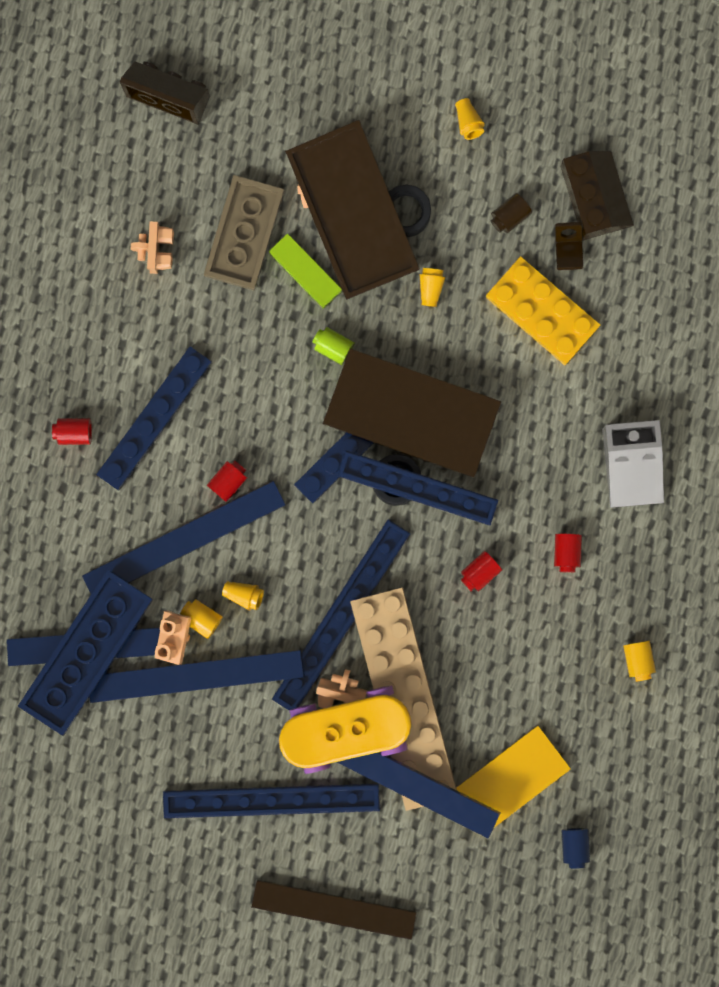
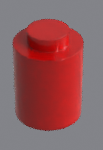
[52,418,92,445]
[206,460,247,502]
[554,534,582,573]
[460,551,502,592]

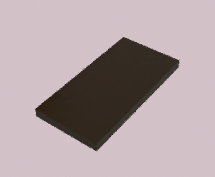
[285,120,420,300]
[323,349,501,478]

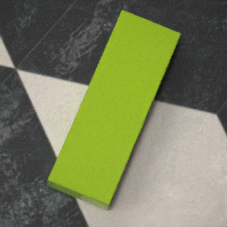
[268,233,342,309]

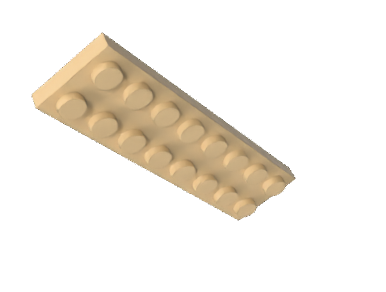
[350,587,457,811]

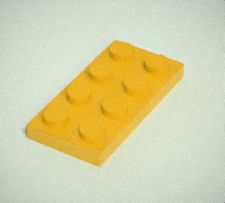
[486,256,600,366]

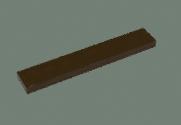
[251,880,417,940]

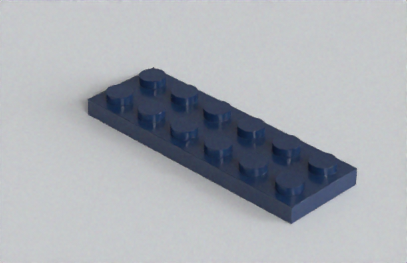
[18,570,154,736]

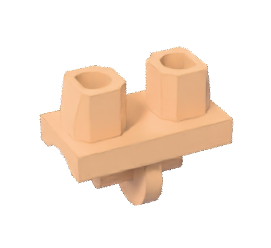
[130,221,174,274]
[155,610,191,665]
[316,669,367,708]

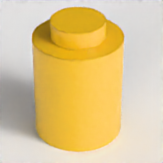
[180,599,223,639]
[623,641,656,682]

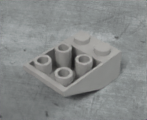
[602,420,664,508]

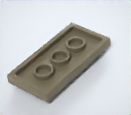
[204,175,285,291]

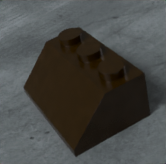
[120,61,210,125]
[560,151,634,241]

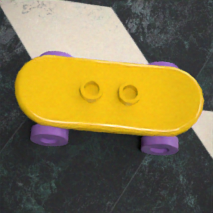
[279,685,411,774]

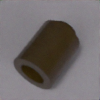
[490,193,532,234]

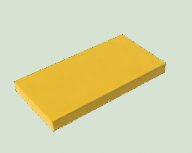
[456,725,571,828]

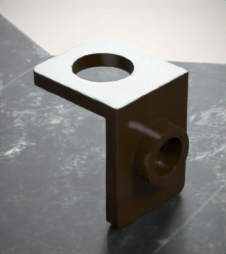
[555,222,583,270]

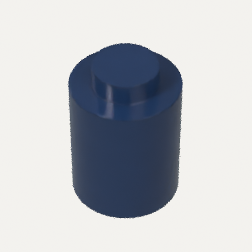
[561,828,591,869]

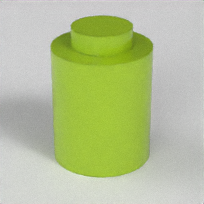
[312,327,355,365]

